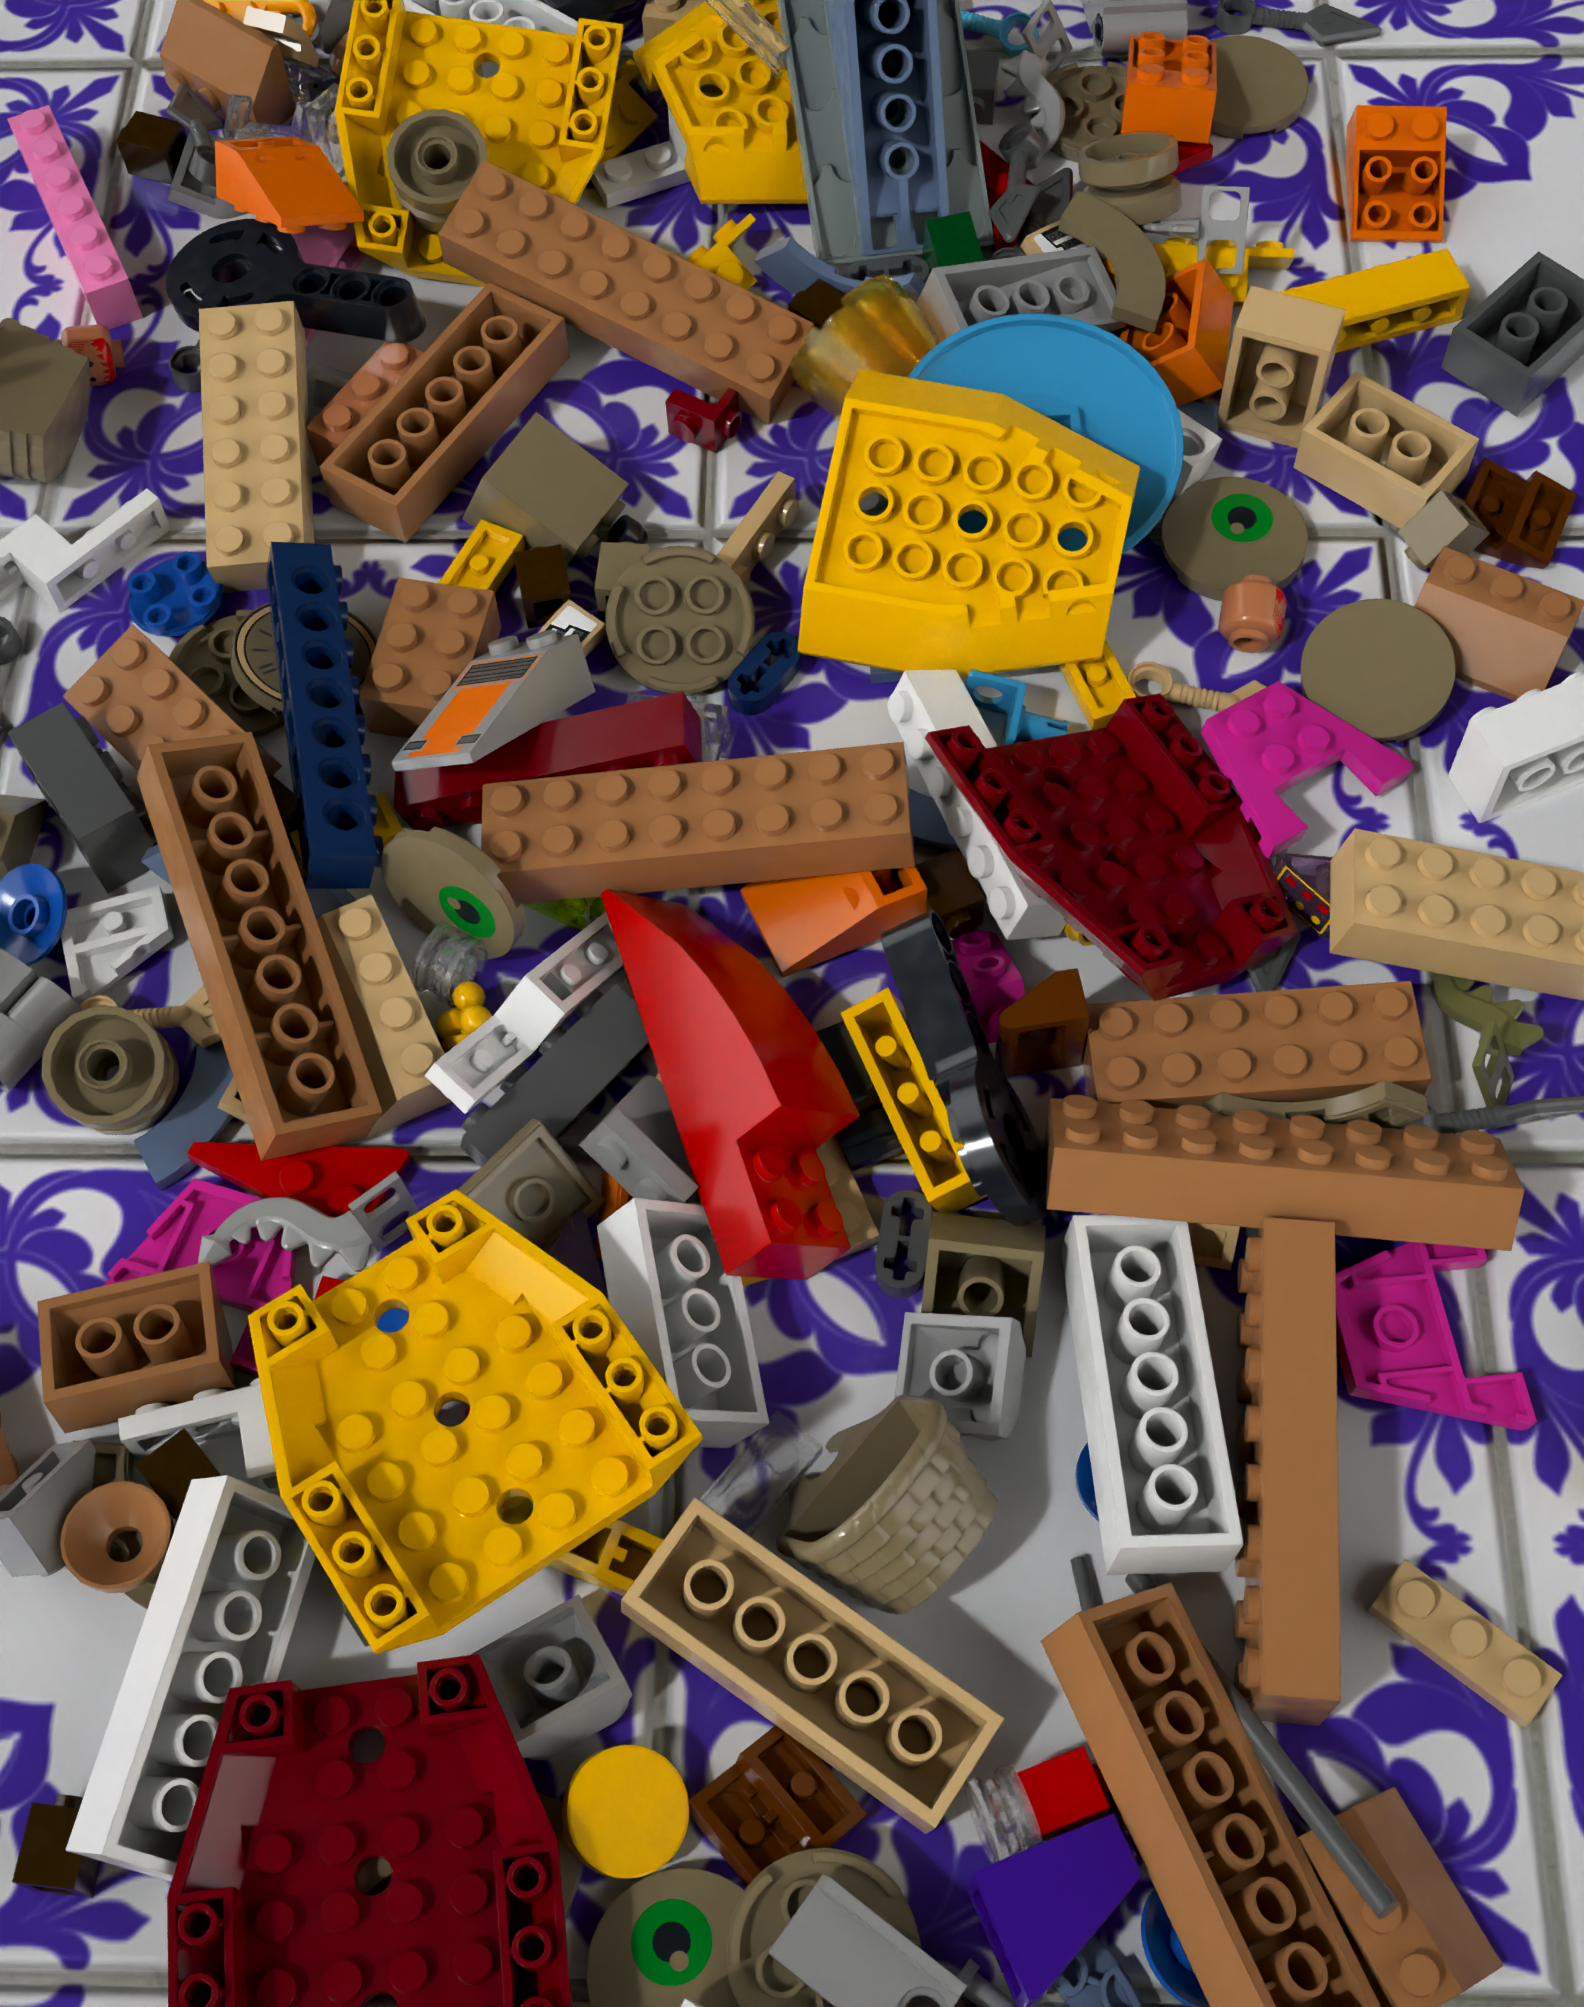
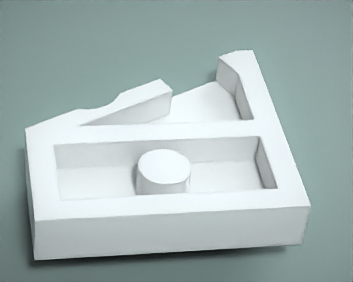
[61,885,174,1006]

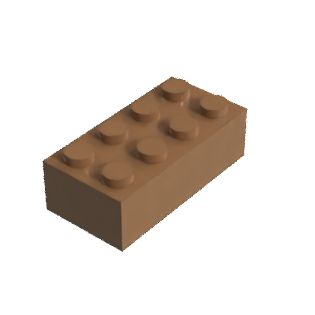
[62,624,282,776]

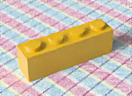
[1279,248,1471,353]
[840,987,988,1214]

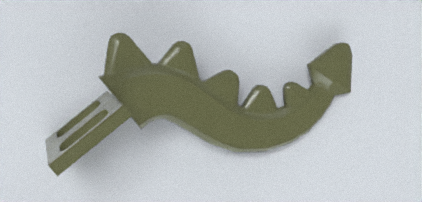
[1430,972,1544,1107]

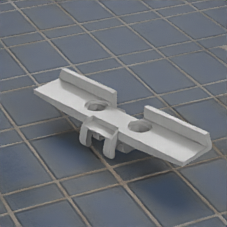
[768,1874,1017,2007]

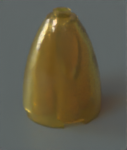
[789,274,941,422]

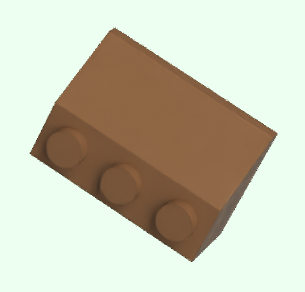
[160,0,297,138]
[1414,546,1584,701]
[37,1261,237,1434]
[1298,1786,1503,2007]

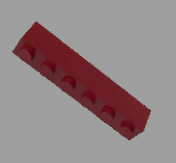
[394,691,702,832]

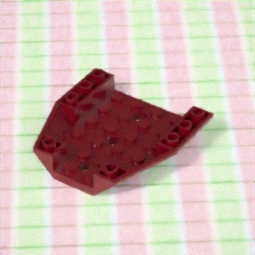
[925,693,1298,1001]
[167,1654,572,2007]

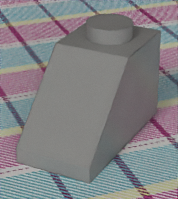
[0,1440,96,1577]

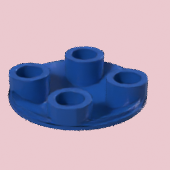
[127,552,224,637]

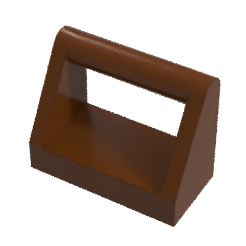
[994,968,1090,1077]

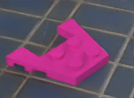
[1201,681,1414,859]
[103,1178,298,1377]
[1336,1242,1537,1431]

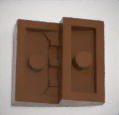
[1462,457,1577,569]
[688,1725,867,1886]

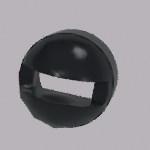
[606,515,648,544]

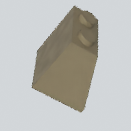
[462,412,629,568]

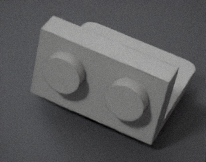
[579,1075,699,1203]

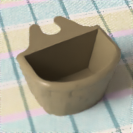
[0,318,90,483]
[776,1395,998,1615]

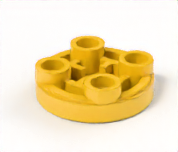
[561,1745,689,1879]

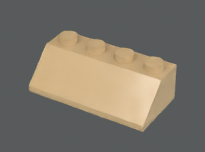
[317,894,452,1141]

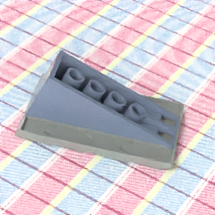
[776,0,995,265]

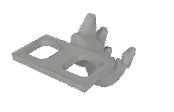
[1001,0,1073,170]
[1138,186,1250,274]
[198,1171,419,1272]

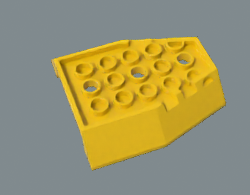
[334,0,624,287]
[633,0,808,204]
[798,369,1140,678]
[248,1189,703,1655]

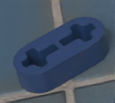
[728,631,801,715]

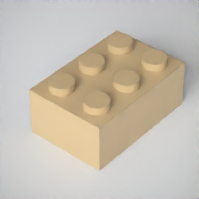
[1218,285,1346,449]
[1293,371,1479,529]

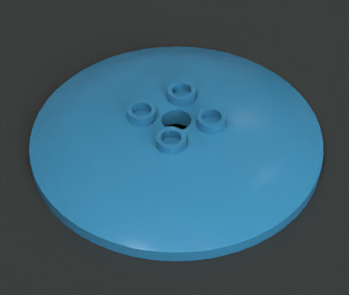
[908,314,1184,554]

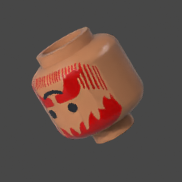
[54,324,125,386]
[1218,575,1287,653]

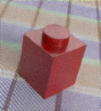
[1010,1746,1112,1845]

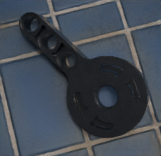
[165,219,426,343]
[881,910,1052,1227]

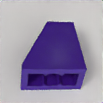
[966,1813,1143,2007]

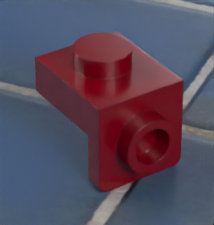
[665,388,742,453]

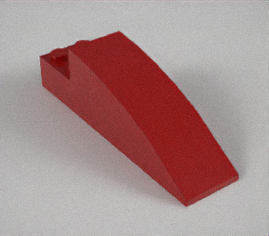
[600,889,860,1280]

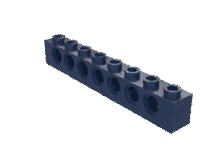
[266,542,384,889]

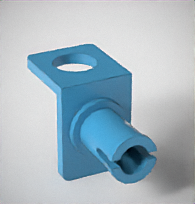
[964,670,1069,746]

